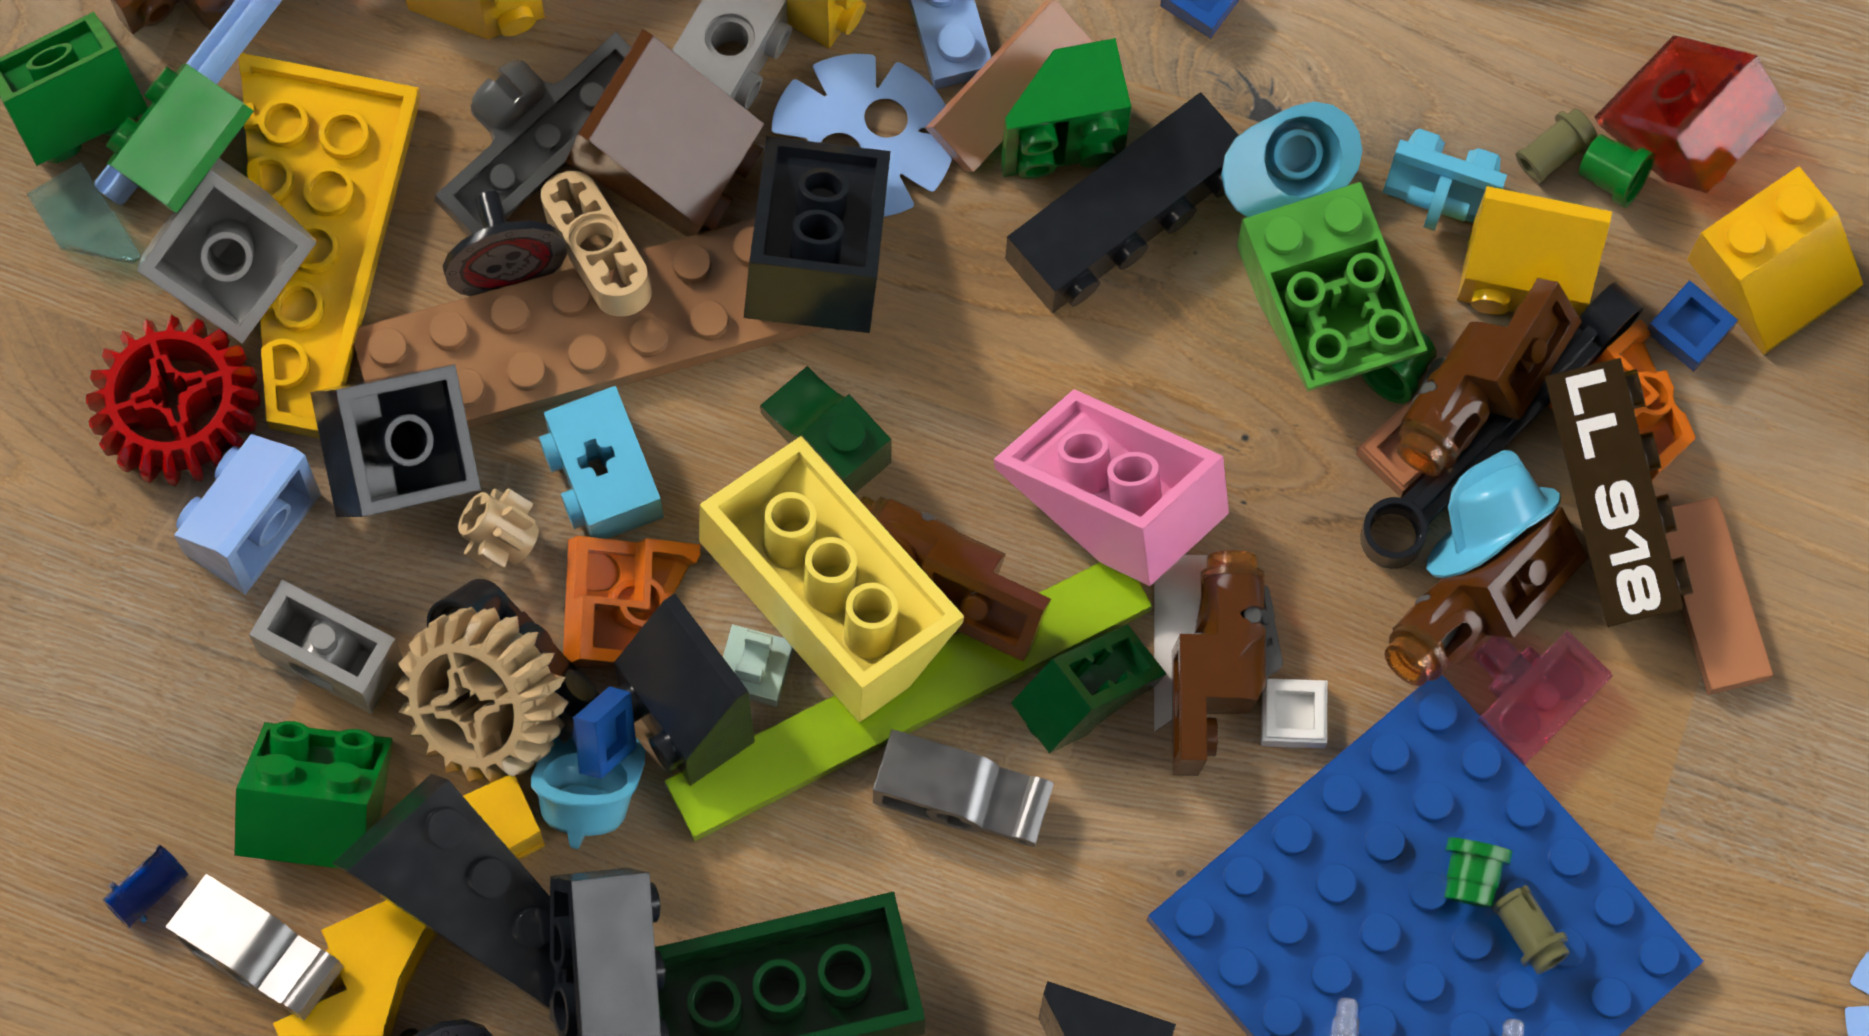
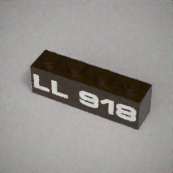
[1545,358,1693,627]

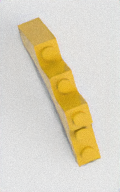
[273,775,545,1036]

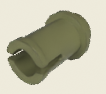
[1515,109,1598,184]
[1492,885,1570,974]

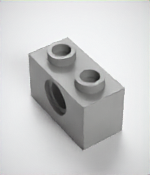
[672,0,792,110]
[249,580,403,714]

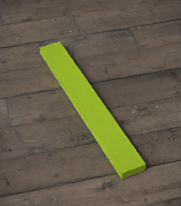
[665,562,1152,842]

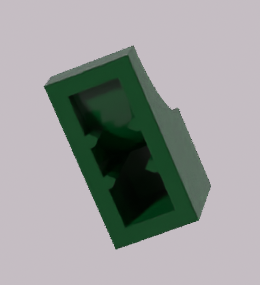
[760,366,892,494]
[1011,624,1167,754]

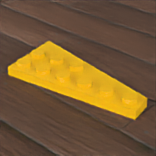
[238,53,421,439]

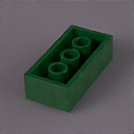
[655,891,925,1036]

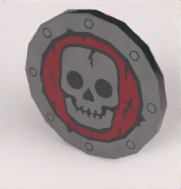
[442,191,568,296]

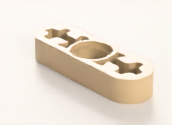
[541,171,652,317]

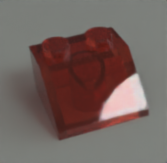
[1594,35,1787,193]

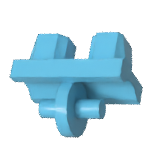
[1382,128,1507,231]

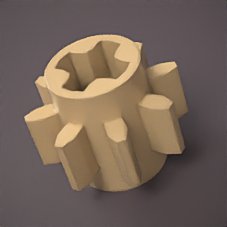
[458,488,539,569]

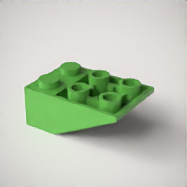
[1237,182,1428,392]

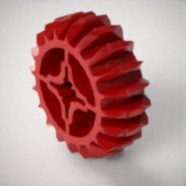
[86,314,261,487]

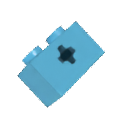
[538,385,664,539]

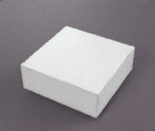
[1261,678,1328,749]

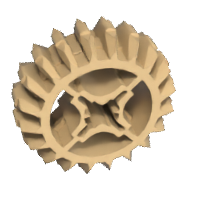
[395,606,569,782]

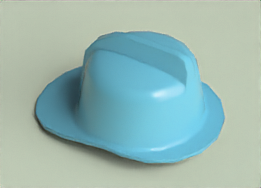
[1221,101,1363,217]
[1426,450,1561,578]
[531,737,645,849]

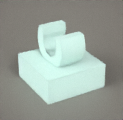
[723,624,794,707]

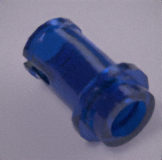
[102,844,189,928]

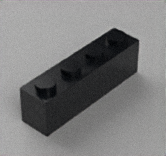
[1005,92,1239,314]

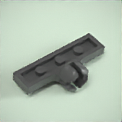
[434,32,631,236]

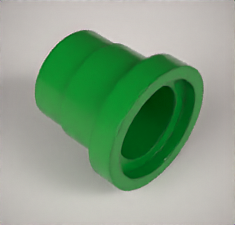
[1578,134,1655,208]
[1361,331,1437,404]
[1444,837,1513,908]

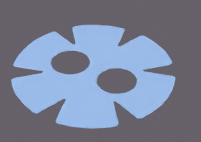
[772,54,952,217]

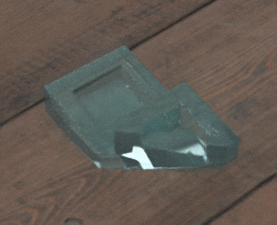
[27,162,141,264]

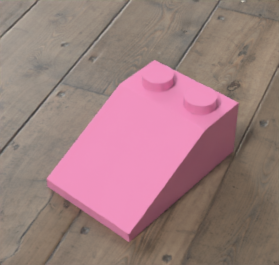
[994,389,1229,586]

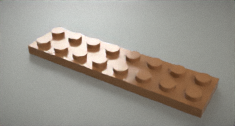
[354,218,828,429]

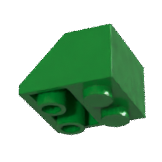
[1001,38,1132,179]
[234,721,392,869]

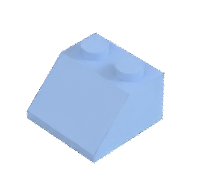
[174,434,321,595]

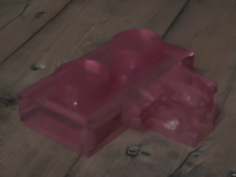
[1473,630,1613,765]

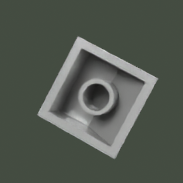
[137,158,316,344]

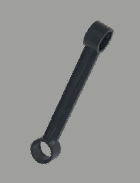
[1360,282,1644,569]

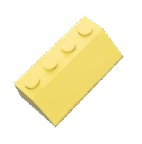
[699,436,964,723]

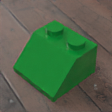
[0,12,148,166]
[106,64,254,213]

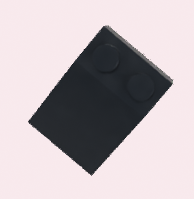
[743,136,891,333]

